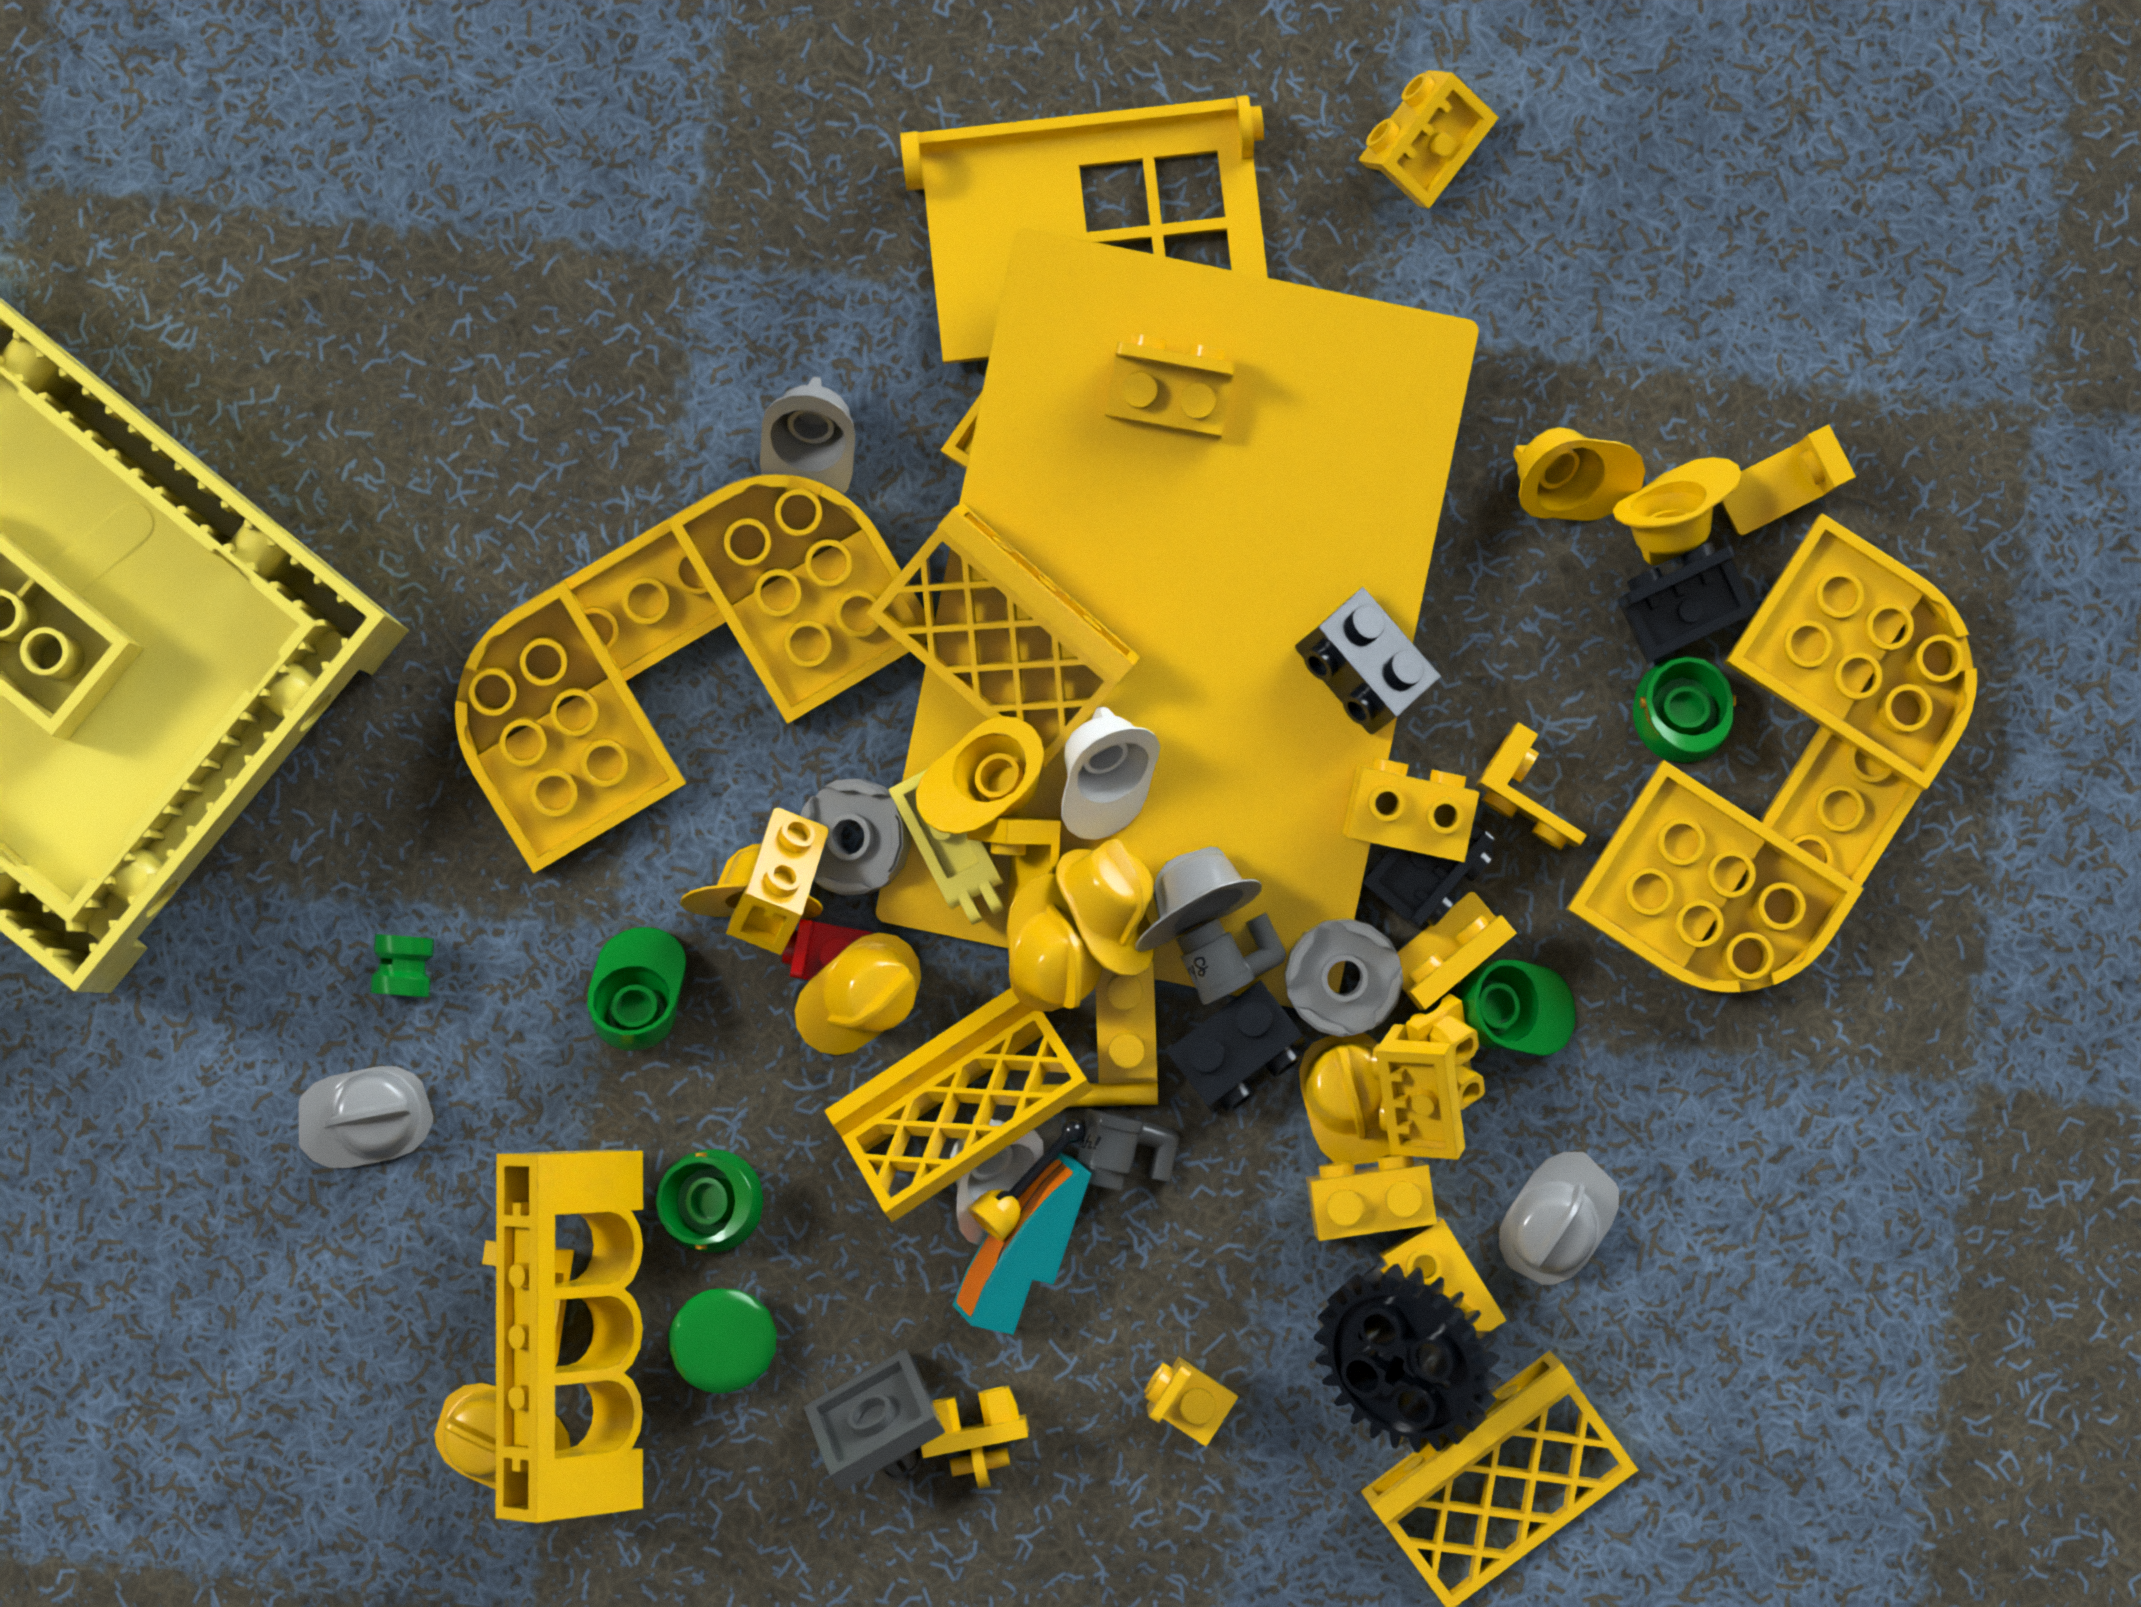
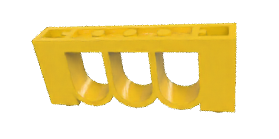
[495,1150,643,1523]

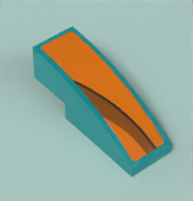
[952,1153,1091,1335]

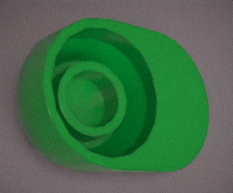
[587,927,687,1052]
[1455,960,1575,1056]

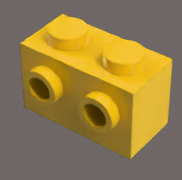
[1342,757,1480,862]
[1306,1155,1437,1241]
[1379,1216,1507,1351]

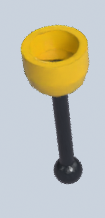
[968,1119,1085,1242]

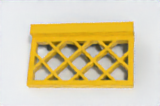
[866,503,1141,768]
[824,988,1094,1222]
[1361,1350,1638,1607]

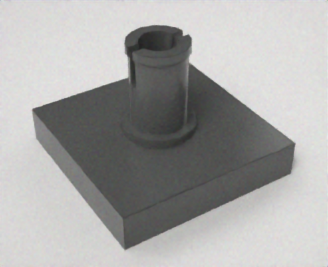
[803,1348,945,1492]

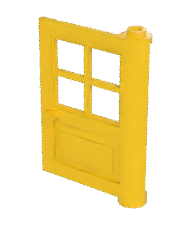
[900,95,1268,365]

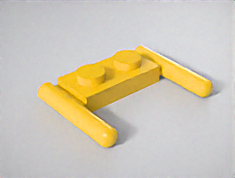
[1039,955,1158,1107]

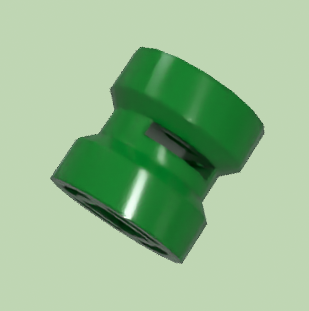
[370,934,434,997]

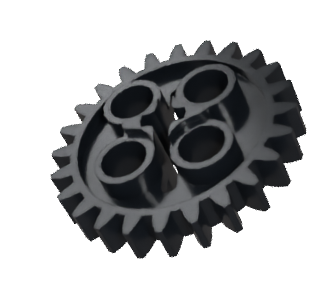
[1314,1264,1501,1453]

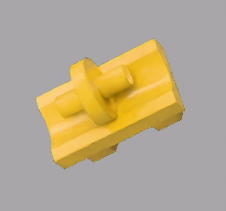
[1406,994,1485,1110]
[921,1385,1029,1489]

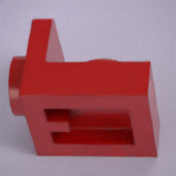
[782,919,873,980]

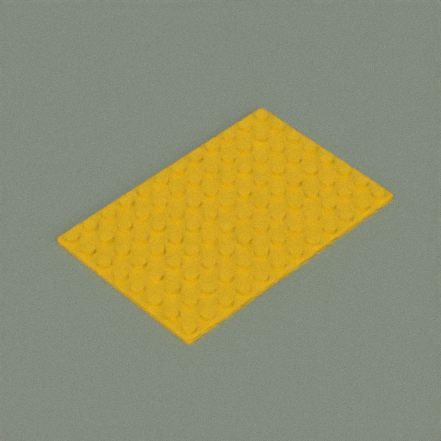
[876,228,1479,1008]

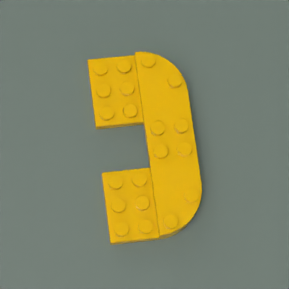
[455,474,927,873]
[1565,513,1977,993]

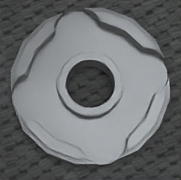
[800,779,911,895]
[1284,918,1404,1037]

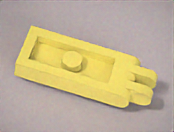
[888,769,1004,925]

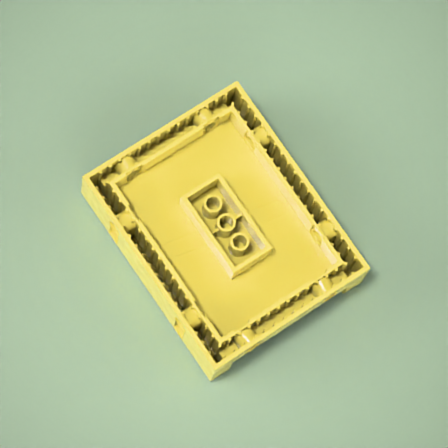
[0,298,409,993]

